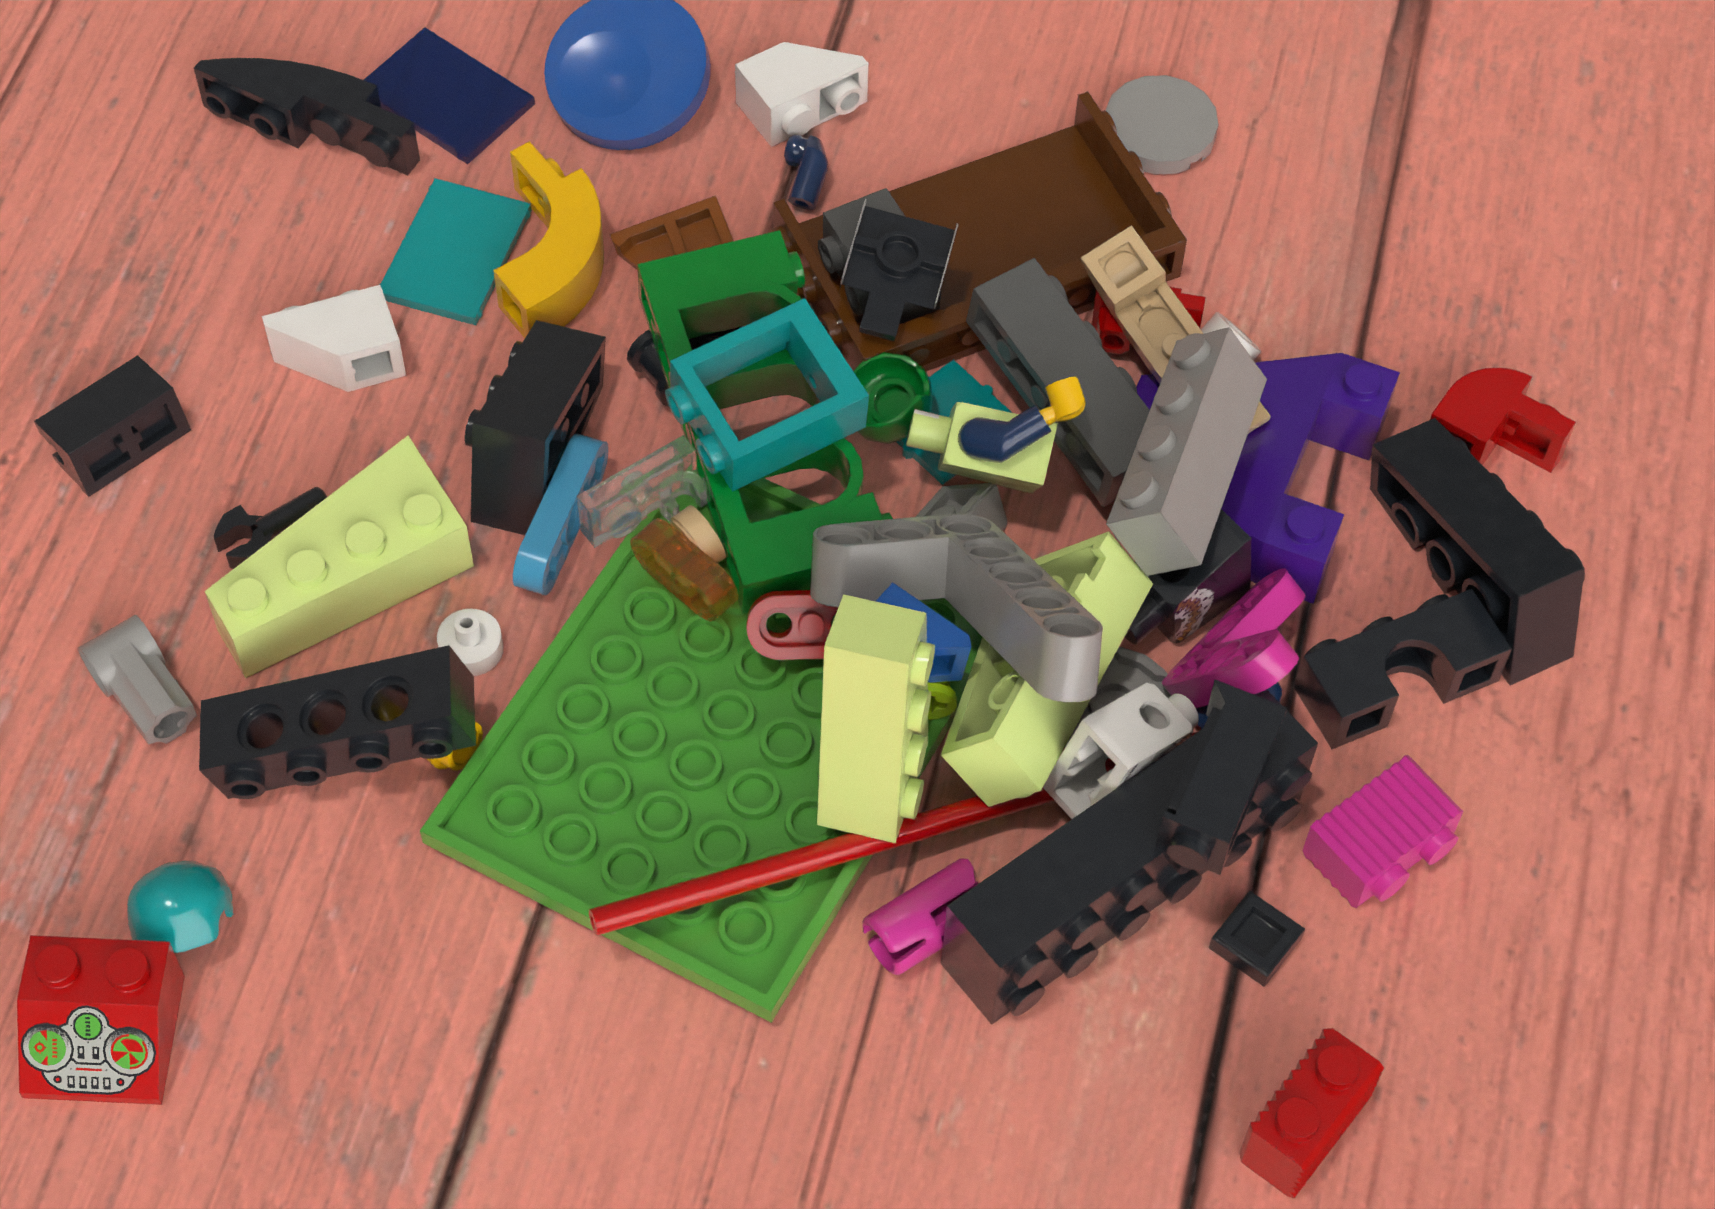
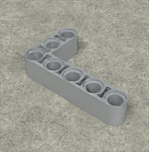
[810,514,1103,702]

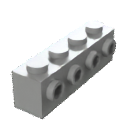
[1106,327,1267,576]

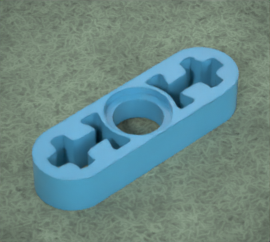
[513,433,609,595]

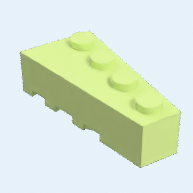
[205,436,474,678]
[941,531,1153,807]
[817,594,935,843]

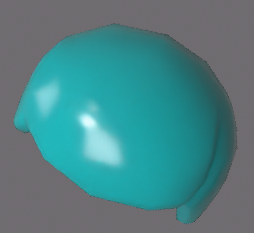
[127,860,234,953]

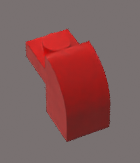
[1430,368,1576,473]

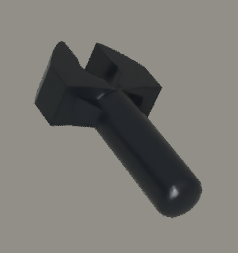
[214,487,327,569]

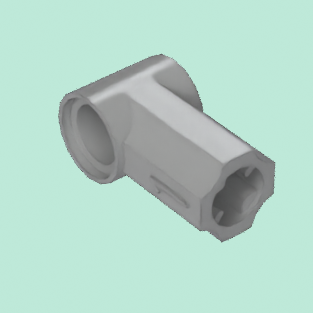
[77,615,197,745]

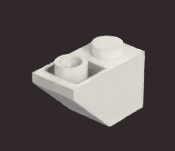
[735,42,869,147]
[262,285,406,392]

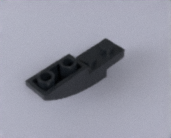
[194,58,420,176]

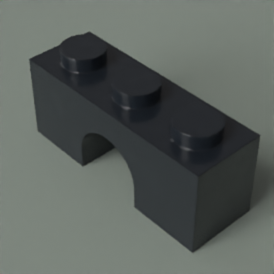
[1294,589,1512,749]

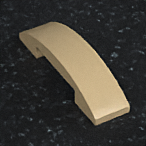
[1081,225,1270,433]

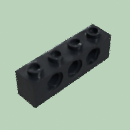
[199,645,476,799]

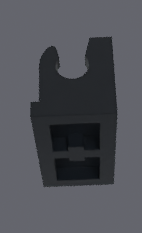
[34,355,191,497]

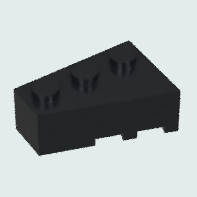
[465,320,606,535]

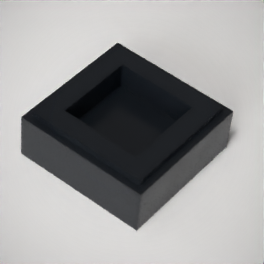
[1209,890,1305,987]

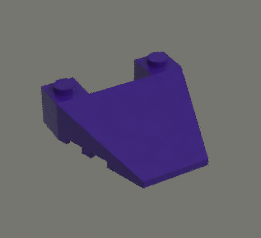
[1136,353,1400,604]

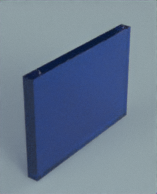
[364,27,535,164]

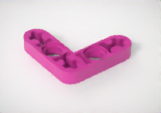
[1162,568,1306,708]

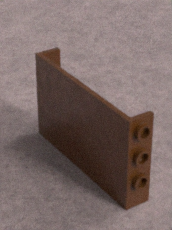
[768,91,1187,371]

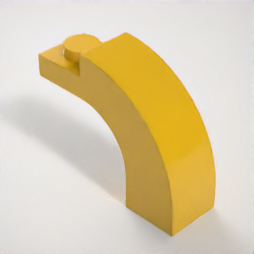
[493,141,604,339]

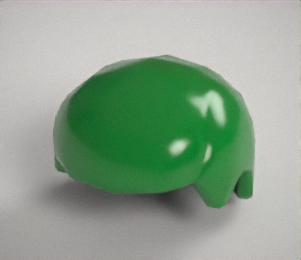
[853,352,932,444]

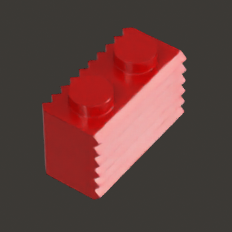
[1239,1028,1384,1198]

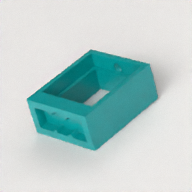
[665,298,869,492]

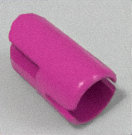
[862,858,979,975]

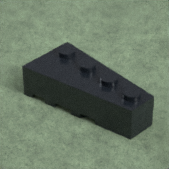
[1370,418,1585,686]

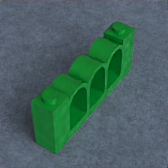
[637,230,893,614]

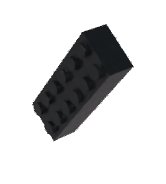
[941,689,1318,1024]

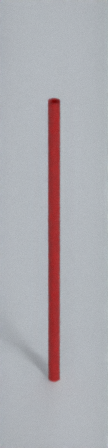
[589,731,1199,936]

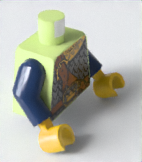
[906,377,1086,493]

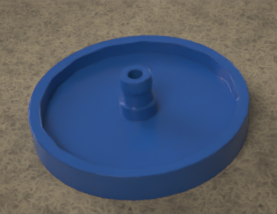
[544,0,711,150]

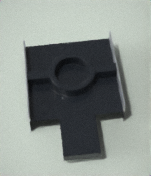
[839,199,958,341]

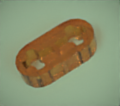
[630,518,739,622]

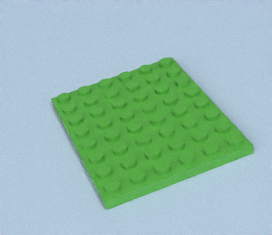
[420,449,983,1023]

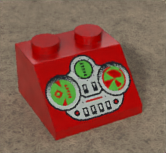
[17,935,185,1105]

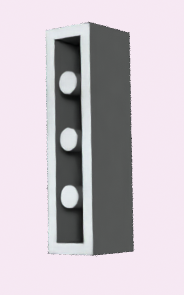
[966,258,1150,507]

